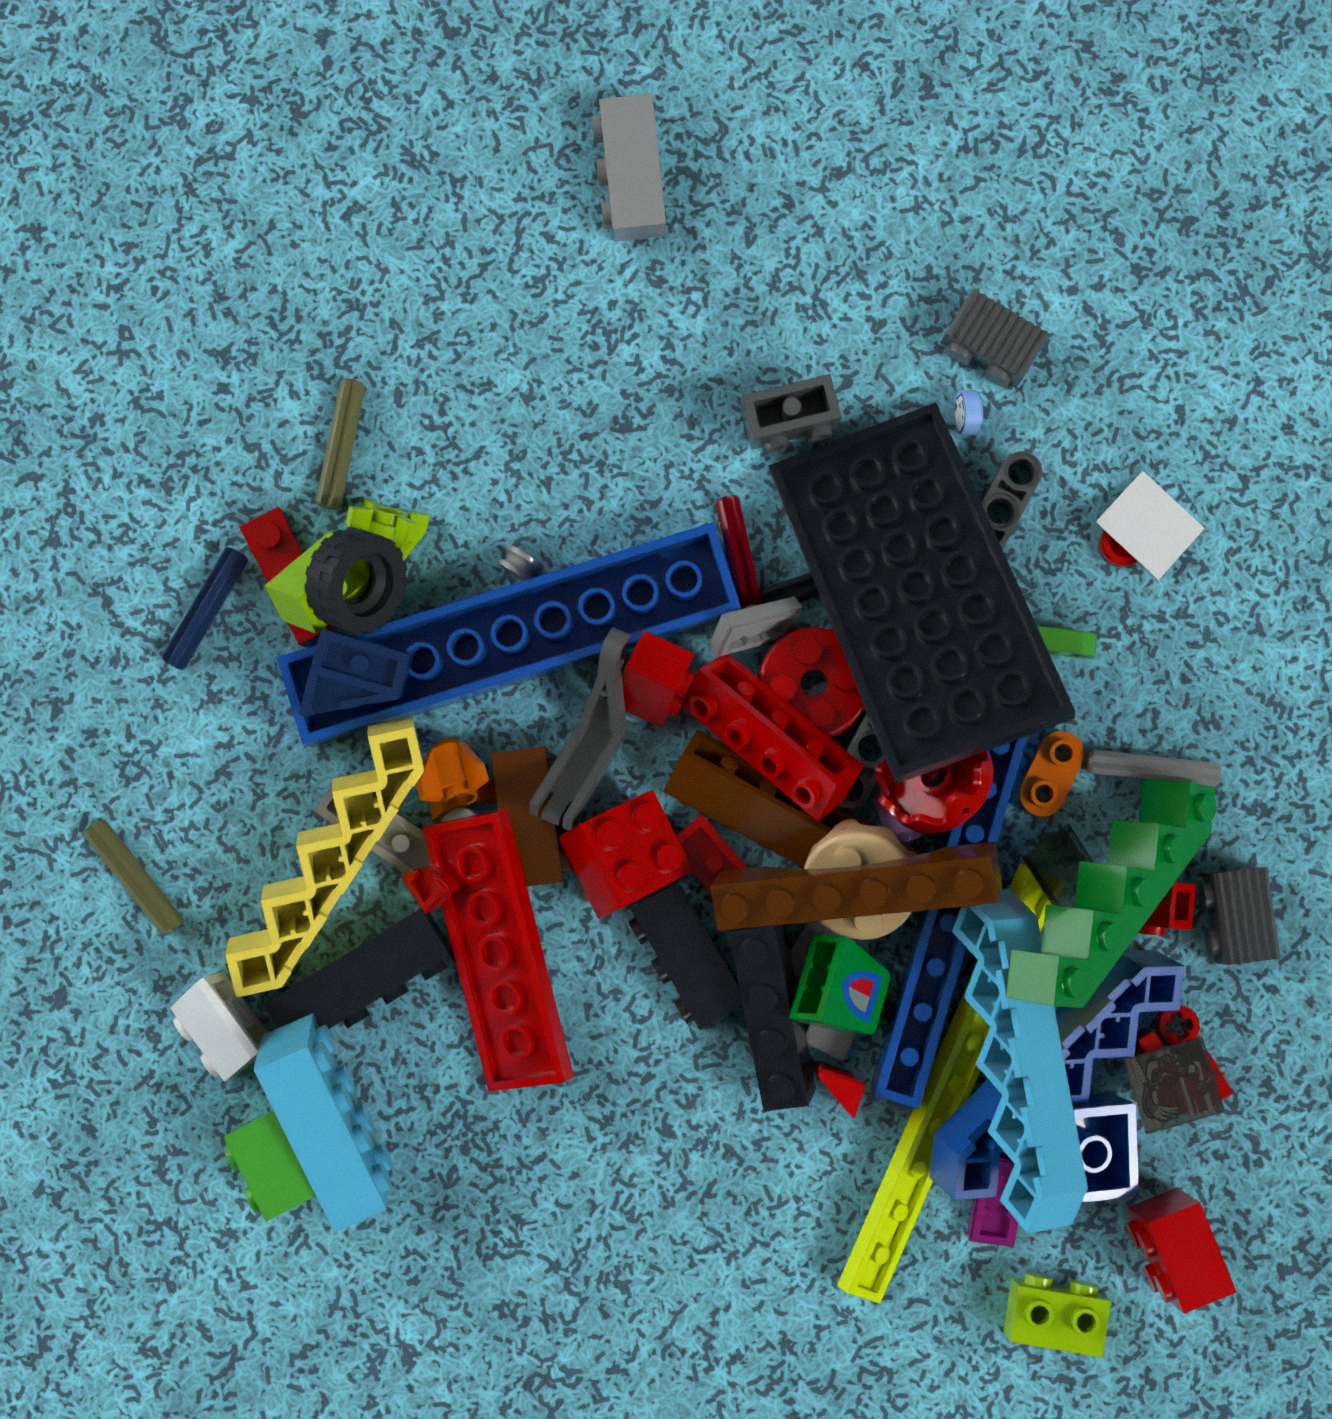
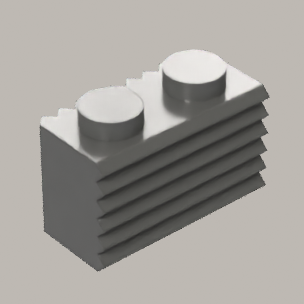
[941,289,1050,388]
[1198,867,1280,965]

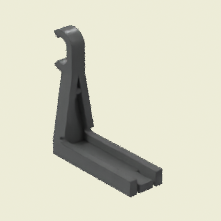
[529,627,631,831]

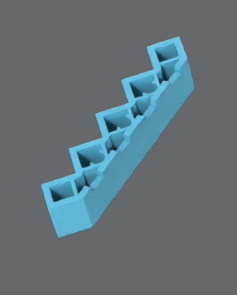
[952,889,1088,1234]

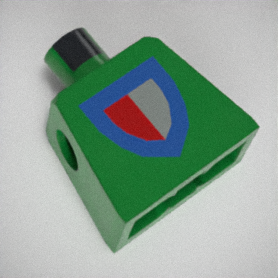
[789,935,895,1035]

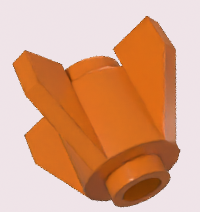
[416,738,497,821]

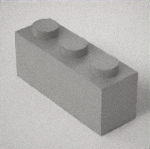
[592,93,666,242]

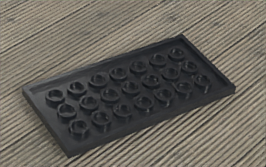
[768,402,1075,785]

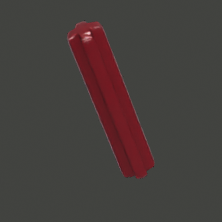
[716,495,762,609]

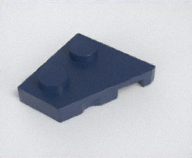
[299,628,414,716]

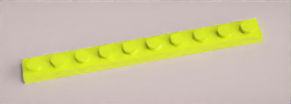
[837,864,1062,1304]

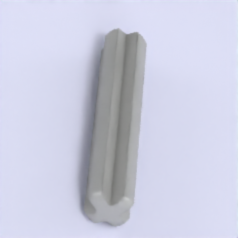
[1085,749,1221,787]

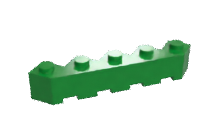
[1006,779,1216,1008]

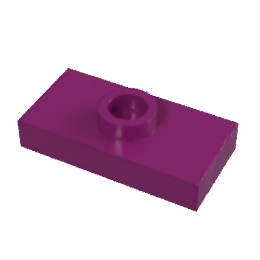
[967,1152,1018,1247]

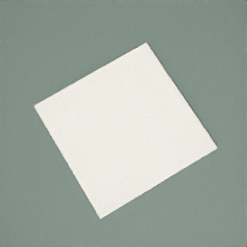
[1096,471,1204,580]

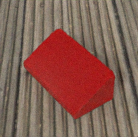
[812,1060,865,1118]

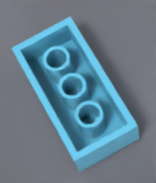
[254,1013,393,1232]

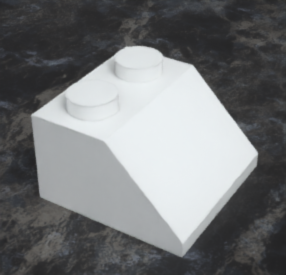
[170,972,268,1082]

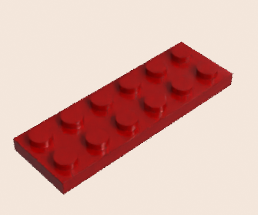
[422,809,574,1092]

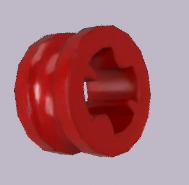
[1154,1005,1200,1046]

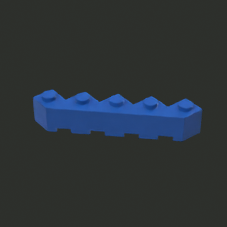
[929,950,1185,1200]

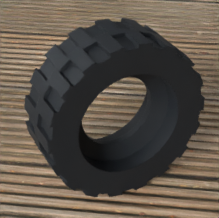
[304,527,408,635]

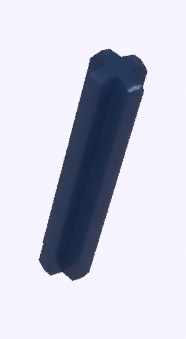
[162,547,248,670]

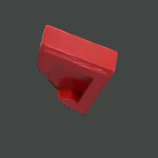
[401,866,460,914]

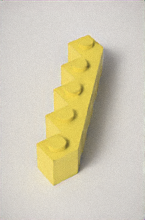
[225,716,424,998]

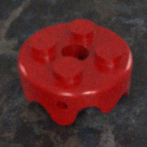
[757,627,864,738]
[875,751,993,834]

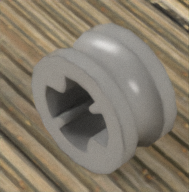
[497,545,543,581]

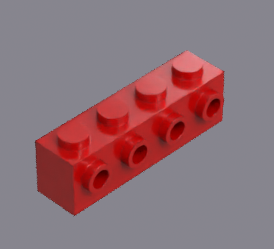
[682,654,864,822]

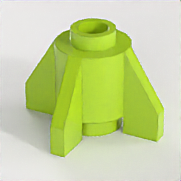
[346,498,430,561]

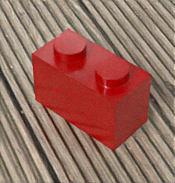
[622,630,696,728]

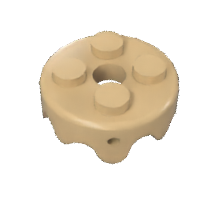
[804,819,917,940]

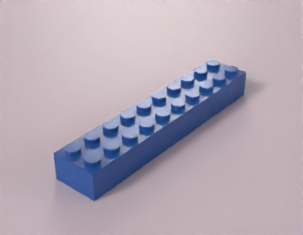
[276,522,741,748]

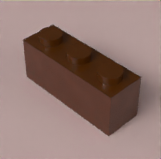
[491,746,572,887]

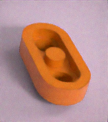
[1017,731,1084,817]

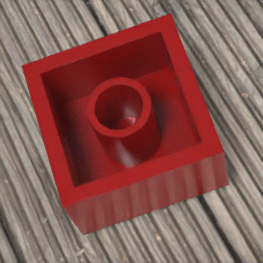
[557,789,694,919]
[1125,1187,1237,1314]

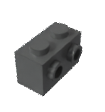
[741,374,842,453]

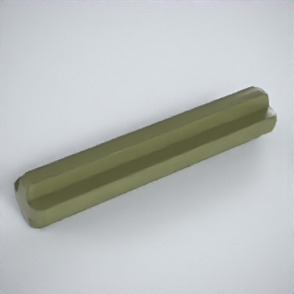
[316,379,365,510]
[84,820,183,934]

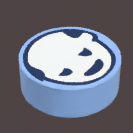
[955,390,983,435]

